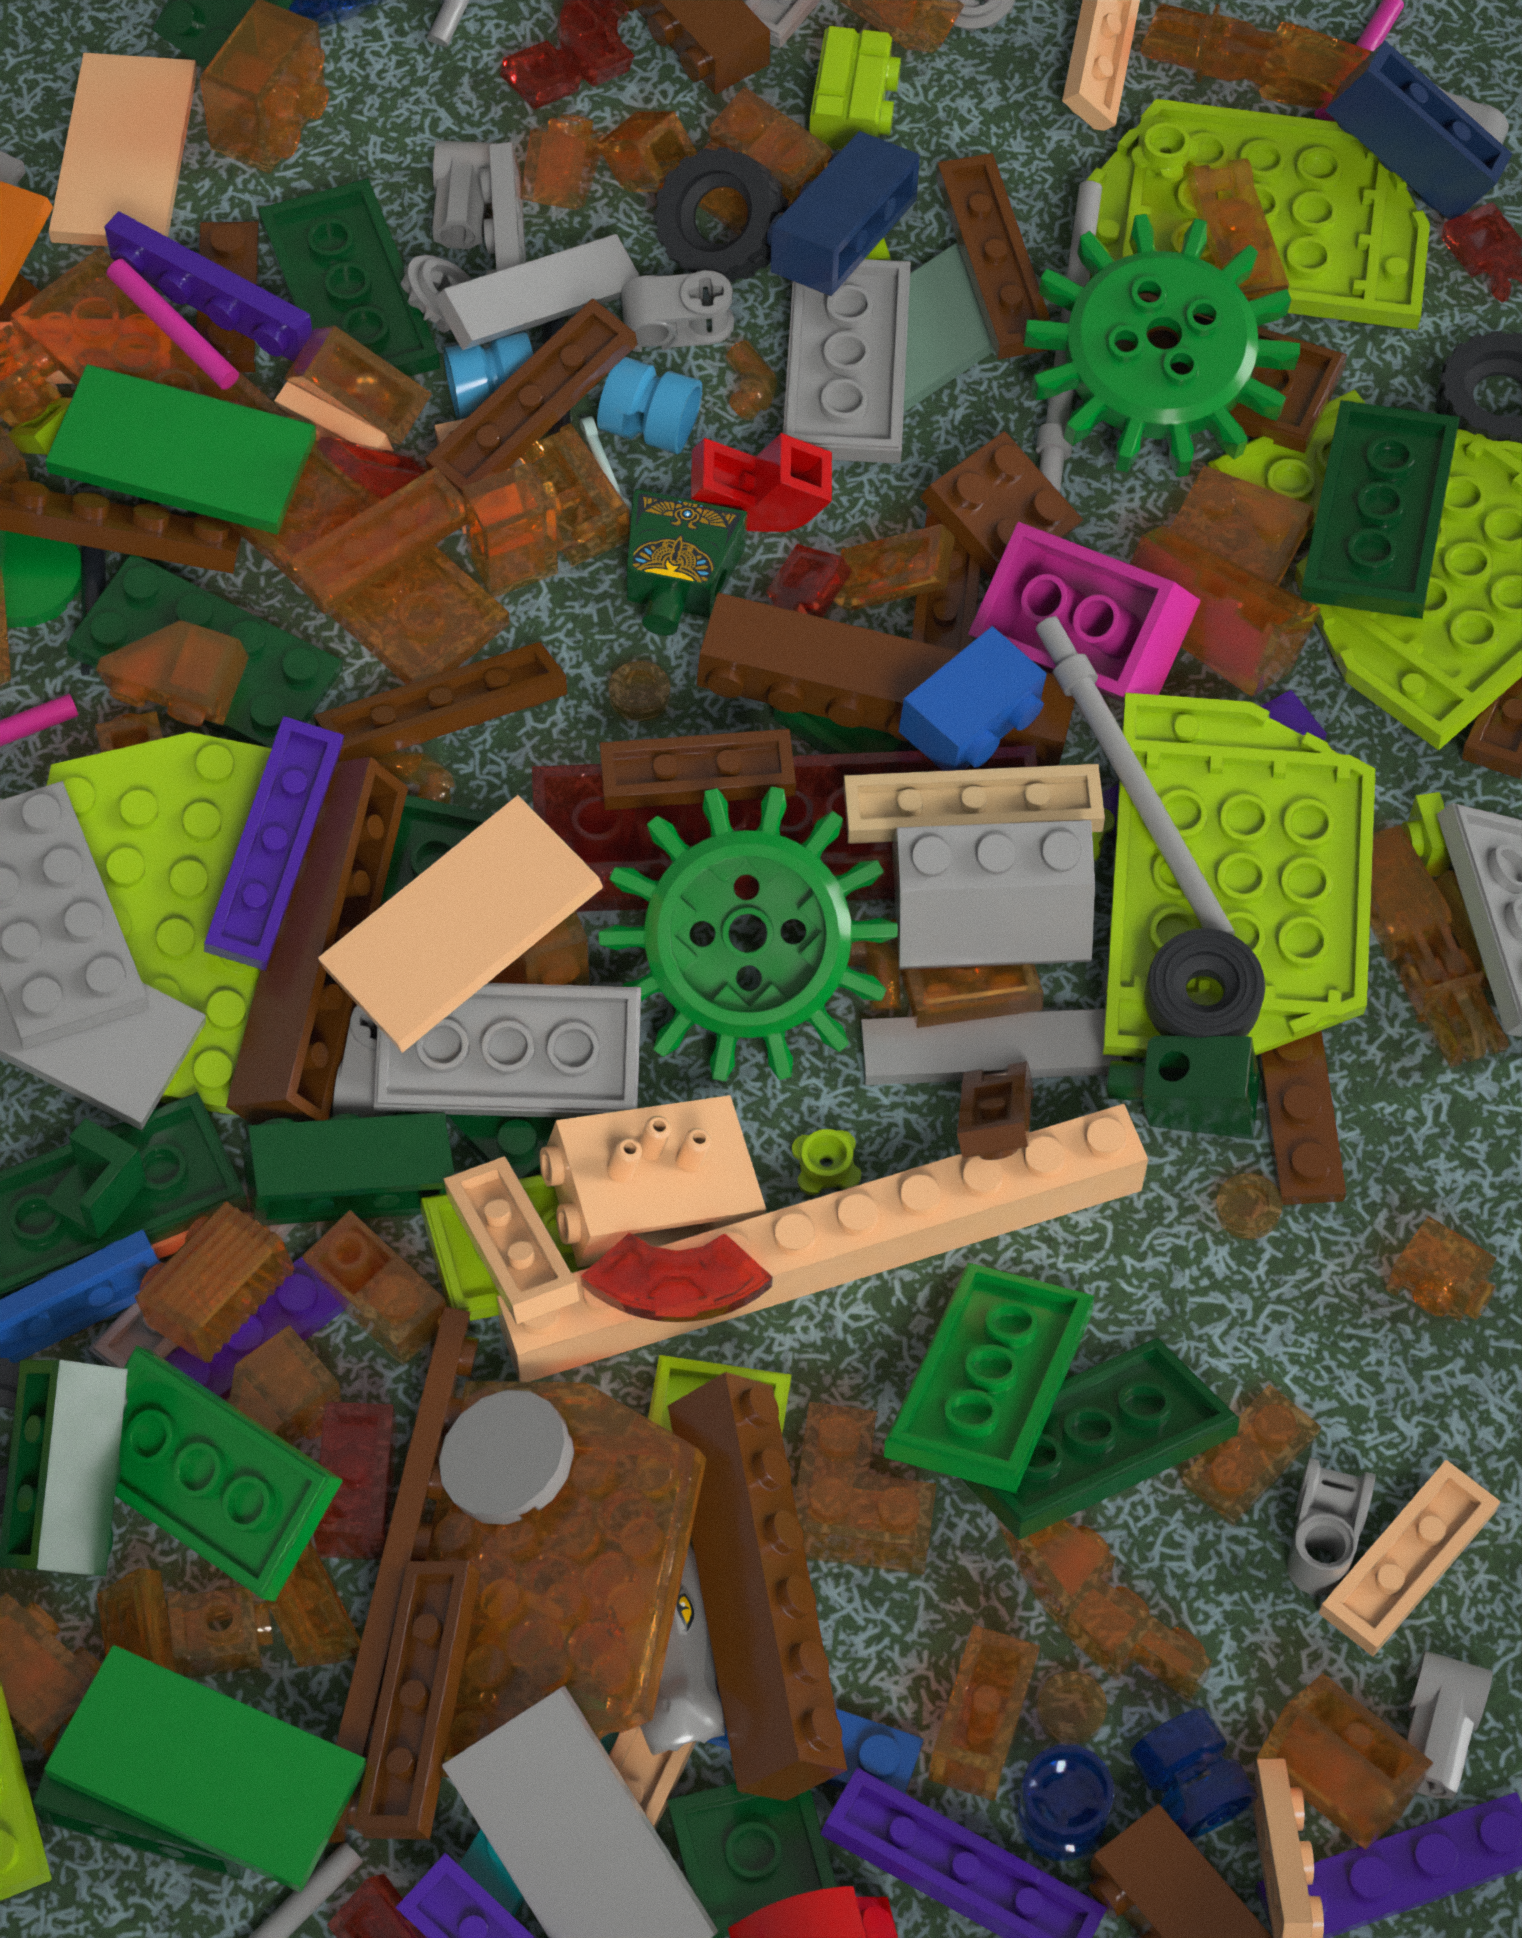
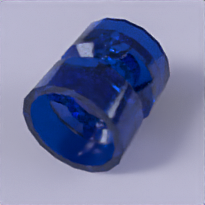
[1129,1708,1258,1841]
[1016,1745,1114,1861]

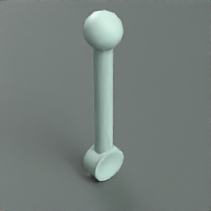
[579,416,632,520]

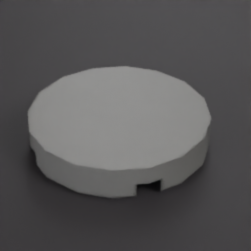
[439,1390,574,1525]

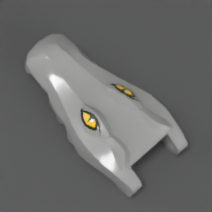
[571,1530,725,1755]

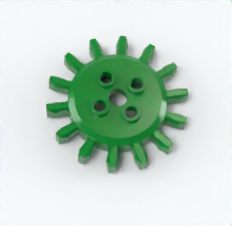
[1024,214,1300,477]
[599,787,898,1081]

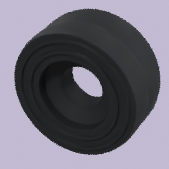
[1145,928,1265,1038]

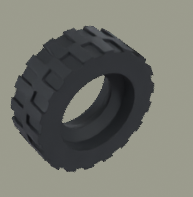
[654,147,789,283]
[1435,331,1522,443]

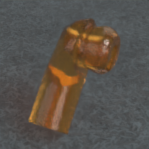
[726,340,778,421]
[374,751,455,804]
[847,941,902,1012]

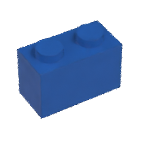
[899,626,1047,771]

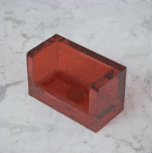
[313,1402,398,1560]

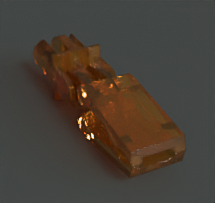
[1140,3,1373,109]
[1370,825,1509,1069]

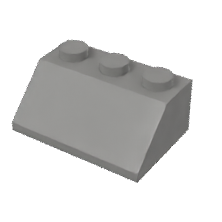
[892,820,1095,969]

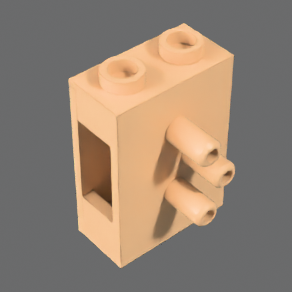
[540,1095,766,1267]

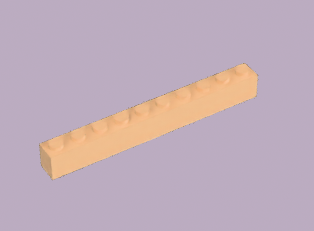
[497,1104,1148,1384]

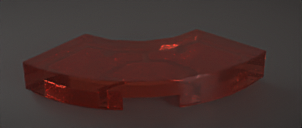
[557,0,635,87]
[581,1232,773,1323]

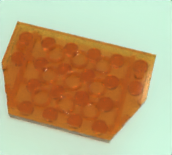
[426,1381,707,1778]

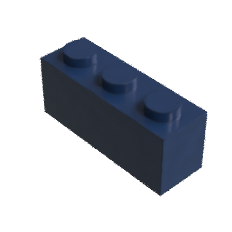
[1325,40,1512,223]
[767,131,920,296]

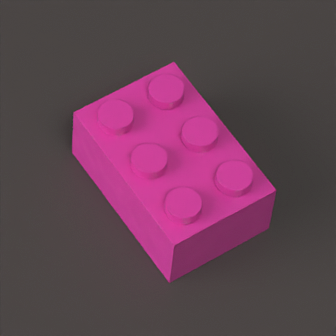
[968,522,1201,703]

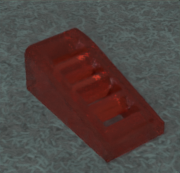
[316,436,443,522]

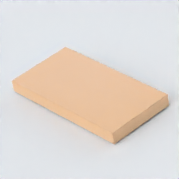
[49,53,197,246]
[318,795,603,1053]

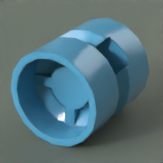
[443,331,533,420]
[597,357,702,454]

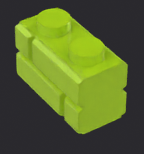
[809,26,901,150]

